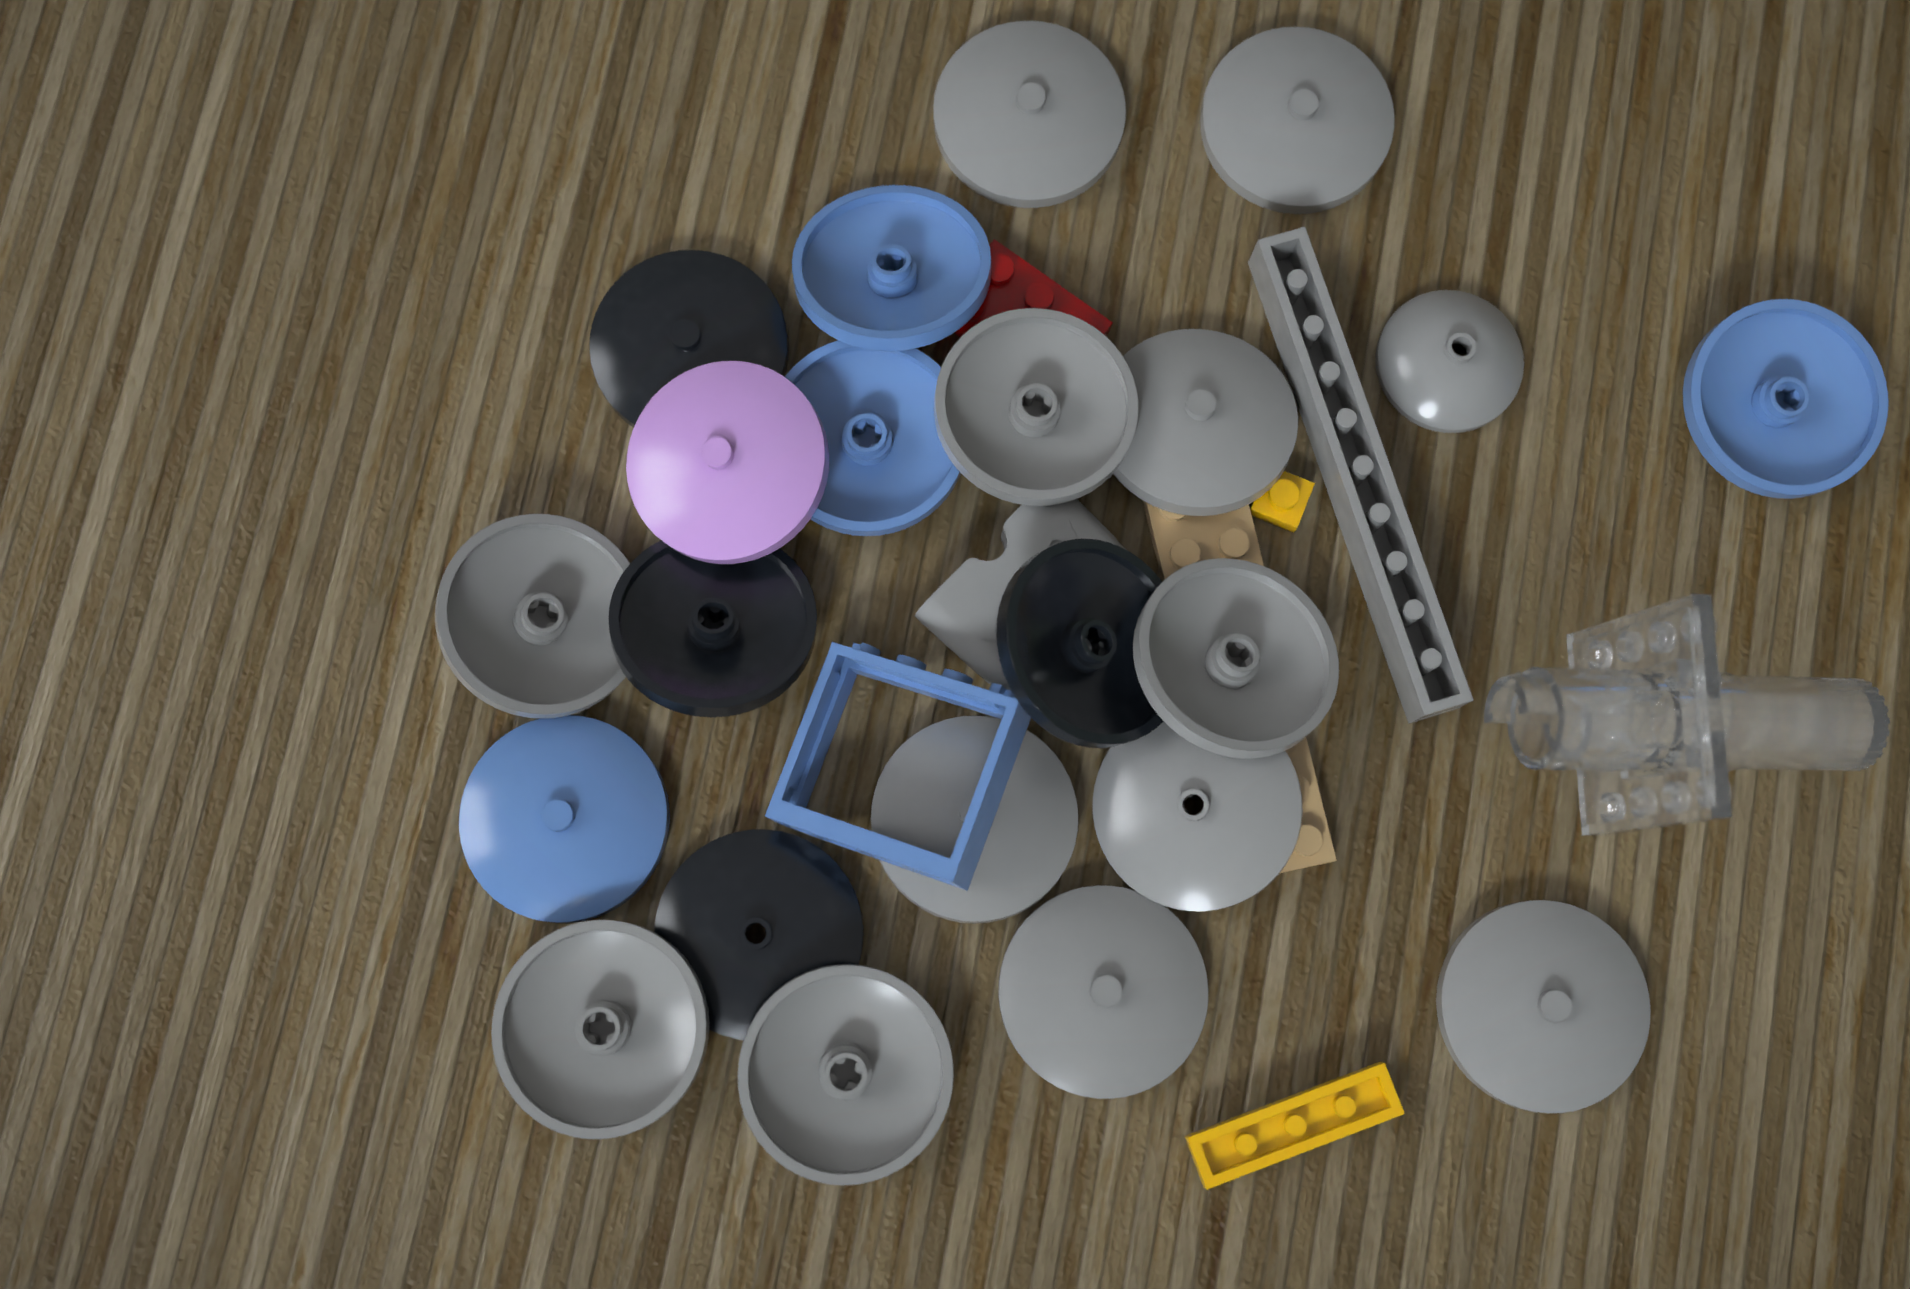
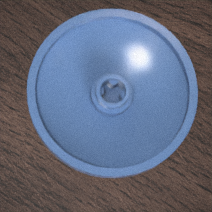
[792,185,991,351]
[1683,299,1889,499]
[785,340,961,536]
[459,715,670,923]

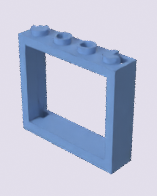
[765,642,1031,891]

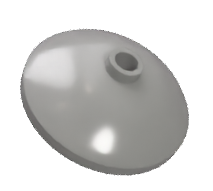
[1375,290,1524,433]

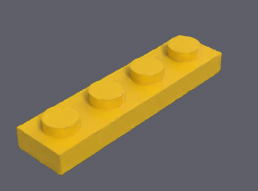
[1185,1062,1405,1190]

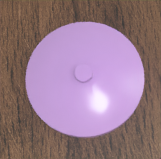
[626,361,829,564]

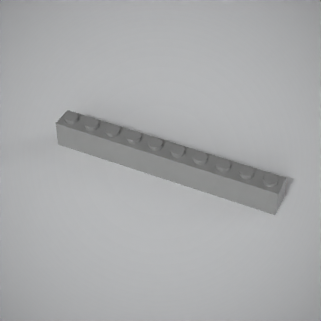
[1248,227,1474,724]

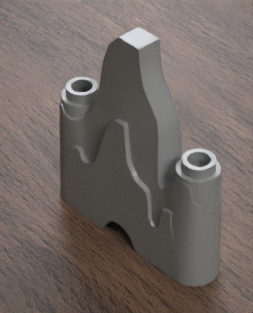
[914,499,1126,690]

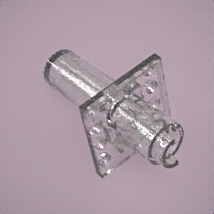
[1484,594,1890,836]

